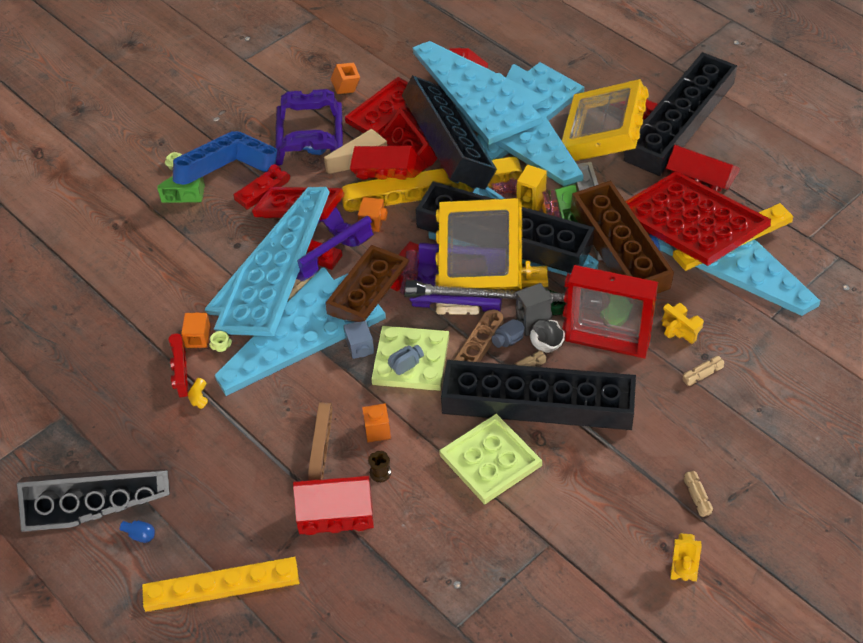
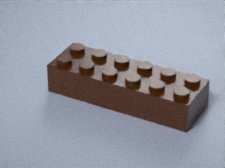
[571,180,674,303]

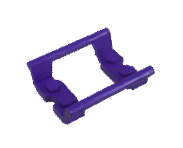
[275,89,343,165]
[296,207,374,282]
[410,243,507,312]

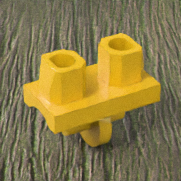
[507,261,548,292]
[661,303,704,344]
[670,534,702,581]

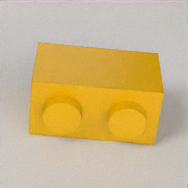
[517,165,547,211]

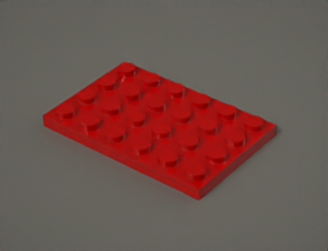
[625,171,771,266]

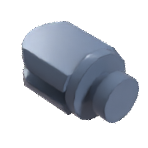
[492,319,525,348]
[388,345,424,375]

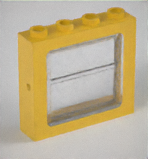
[562,79,649,161]
[435,198,522,291]

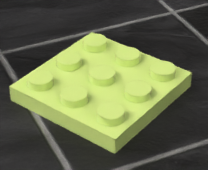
[371,326,449,391]
[439,414,542,505]

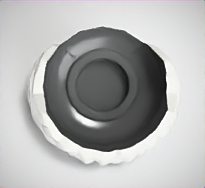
[530,320,565,353]

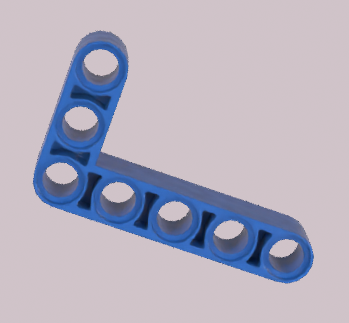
[172,131,277,185]

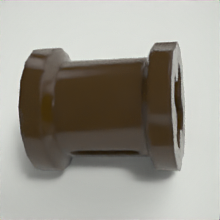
[368,451,391,482]

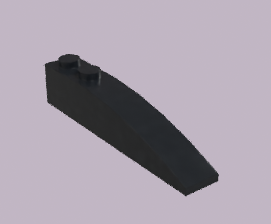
[17,470,170,532]

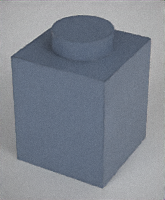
[344,320,374,359]

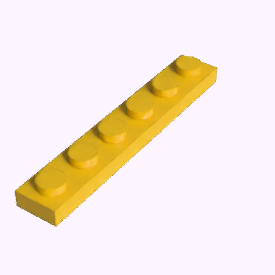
[673,203,793,271]
[142,557,300,612]

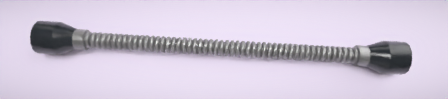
[404,279,602,309]

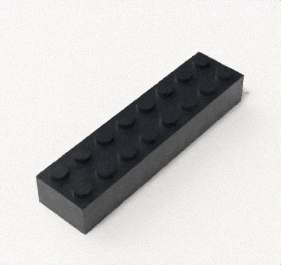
[624,52,738,176]
[402,75,497,190]
[416,181,594,273]
[441,360,636,430]

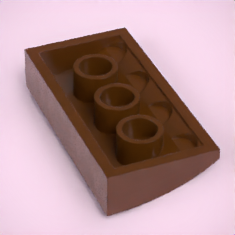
[325,245,409,322]

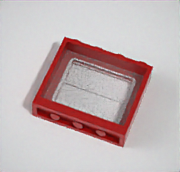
[562,265,658,359]

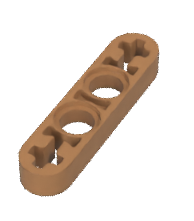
[454,310,503,362]
[308,402,333,481]

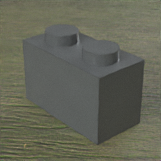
[516,283,553,336]

